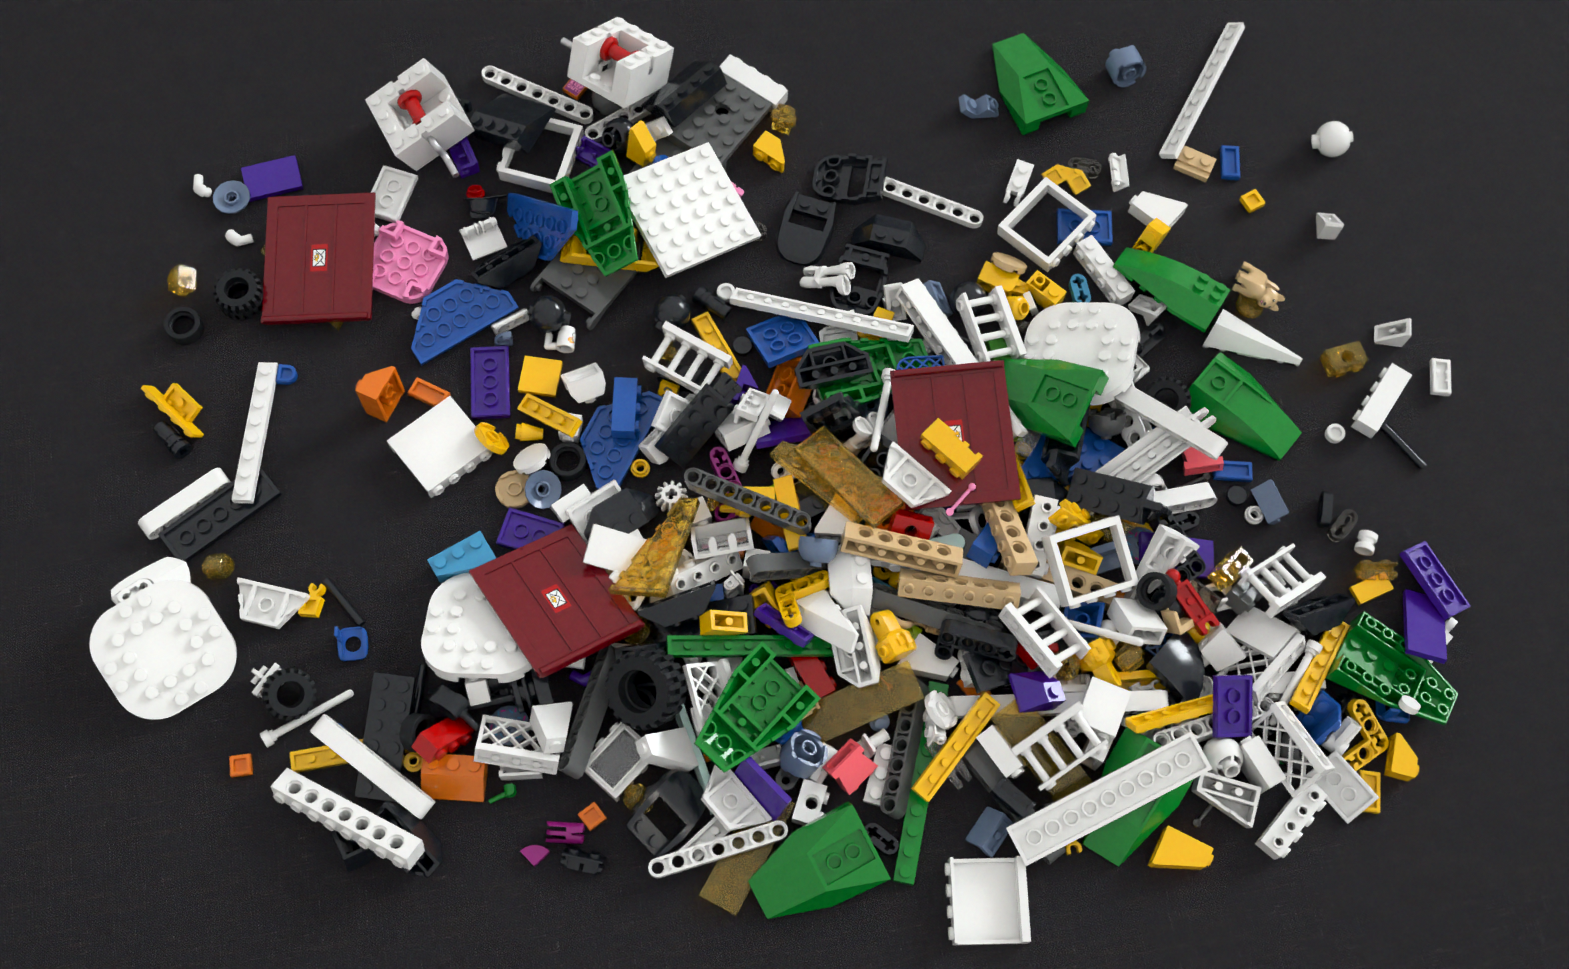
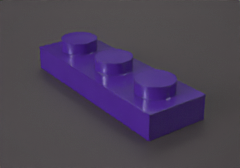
[753,602,814,648]

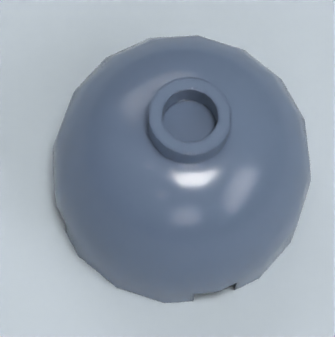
[798,536,839,567]

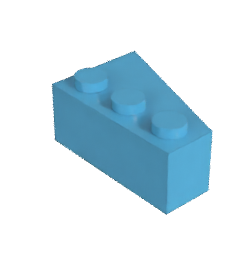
[427,531,496,583]

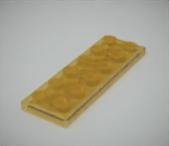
[794,426,903,529]
[802,660,925,743]
[991,699,1093,802]
[699,802,795,916]

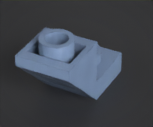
[959,94,999,119]

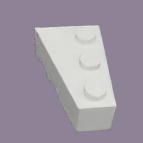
[1191,772,1262,828]

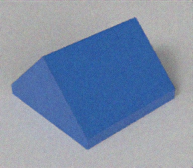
[1061,602,1105,644]

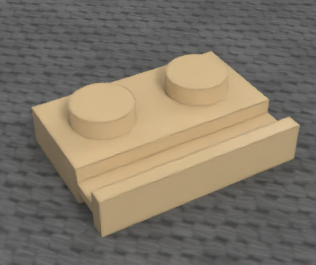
[1173,145,1216,183]

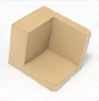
[1161,608,1195,635]

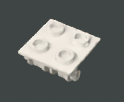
[459,217,507,261]

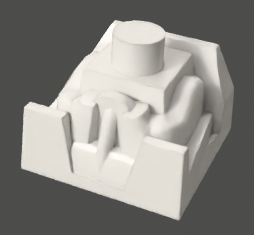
[560,362,606,404]

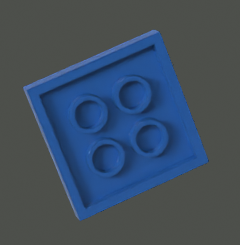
[746,315,820,368]

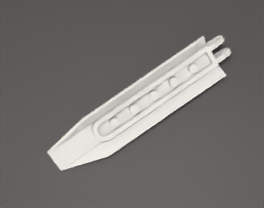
[1088,406,1216,516]

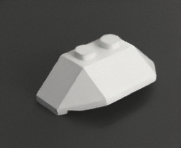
[827,544,873,617]
[831,605,881,688]

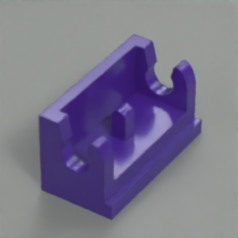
[575,135,615,168]
[449,137,480,179]

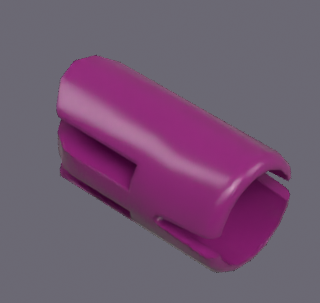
[546,821,585,844]

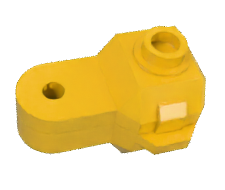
[870,609,917,664]
[1074,637,1122,687]

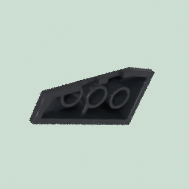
[327,787,382,873]

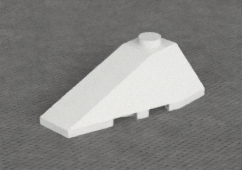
[790,589,859,654]

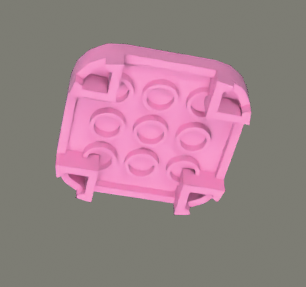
[373,220,449,304]

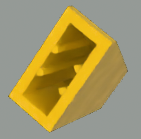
[1147,825,1214,870]

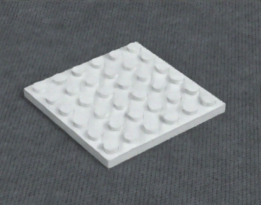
[624,142,761,278]

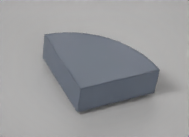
[494,331,514,346]

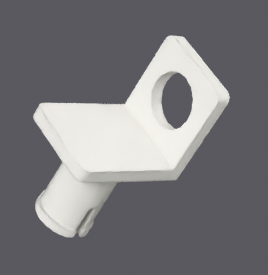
[857,728,890,759]

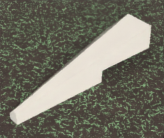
[1202,309,1303,366]
[1124,524,1200,599]

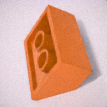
[766,357,812,418]
[355,366,405,423]
[421,754,489,802]

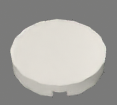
[513,443,550,474]
[924,690,957,730]

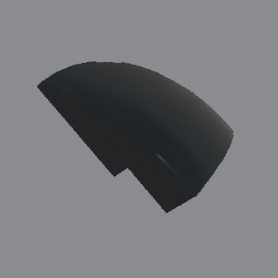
[1146,631,1205,702]

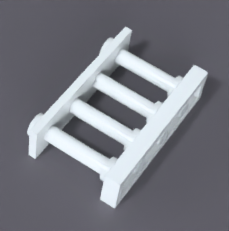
[956,285,1027,362]
[642,321,733,396]
[1237,544,1326,618]
[998,587,1091,679]
[1011,700,1109,791]

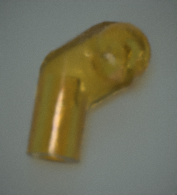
[706,498,720,511]

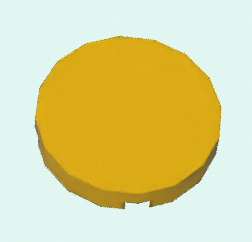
[474,422,509,455]

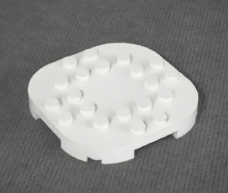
[1021,302,1140,406]
[421,572,532,683]
[90,580,237,719]

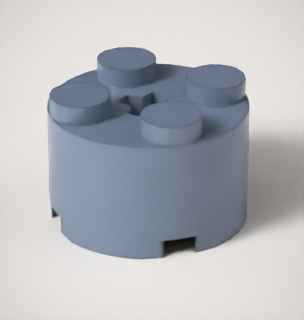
[1105,45,1146,87]
[780,729,828,779]

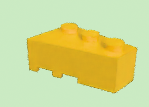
[920,418,983,479]

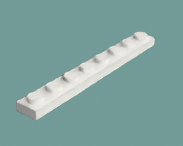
[231,362,278,503]

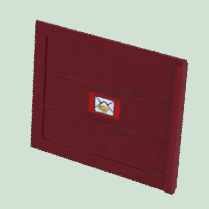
[261,192,376,325]
[890,360,1021,511]
[469,524,645,678]

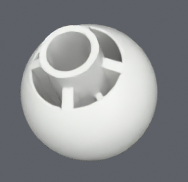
[1311,121,1353,157]
[1202,737,1244,778]

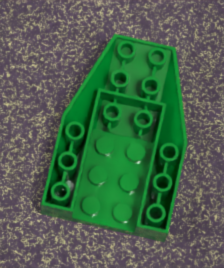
[992,33,1090,135]
[1000,359,1109,448]
[1326,611,1458,725]
[748,802,891,919]

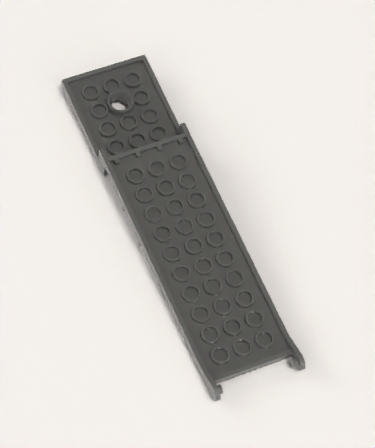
[530,74,772,330]

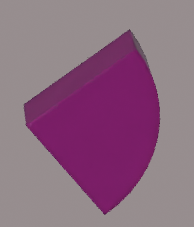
[520,845,550,867]

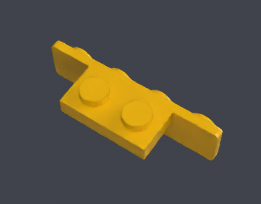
[141,383,204,438]
[1048,499,1104,546]

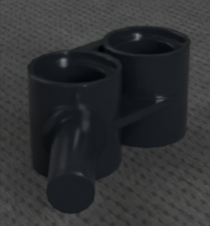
[426,685,480,731]

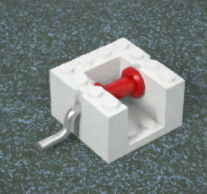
[561,17,674,108]
[365,58,475,178]

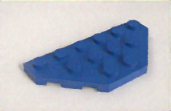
[507,193,578,260]
[411,279,519,366]
[580,391,663,490]
[1022,427,1125,482]

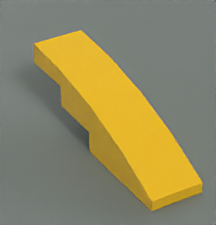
[773,474,806,552]

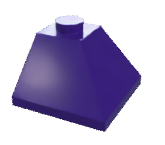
[1008,671,1066,713]

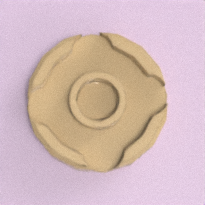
[991,252,1027,275]
[495,470,529,509]

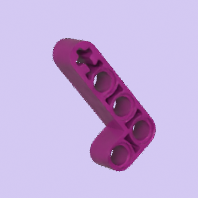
[710,447,742,522]

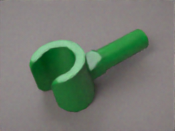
[488,783,516,804]

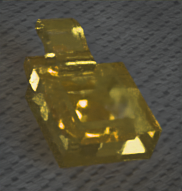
[661,342,678,361]

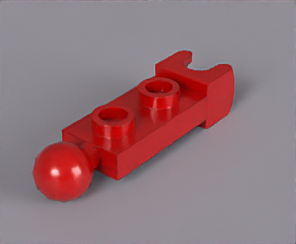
[1165,569,1220,636]

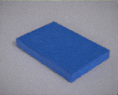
[1056,209,1113,246]

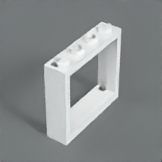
[496,118,584,193]
[997,177,1096,273]
[1041,515,1139,609]

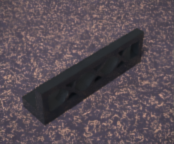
[428,678,513,718]

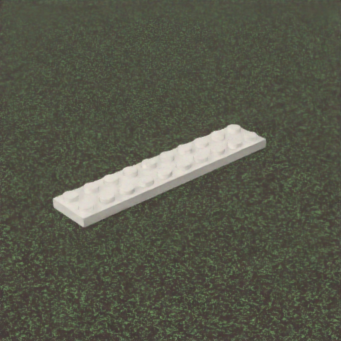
[1006,731,1212,866]

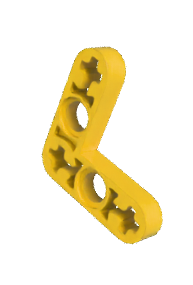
[775,570,829,628]
[1342,699,1389,771]

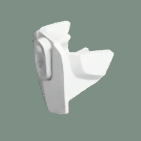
[110,557,190,605]

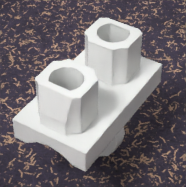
[250,663,284,698]

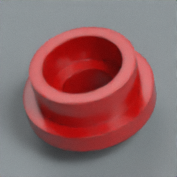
[466,185,485,198]

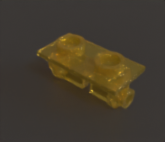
[1353,560,1398,580]

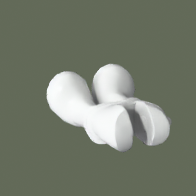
[800,262,855,295]
[838,412,884,459]

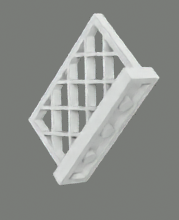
[1217,633,1306,703]
[682,658,732,731]
[1252,701,1334,798]
[474,715,560,775]

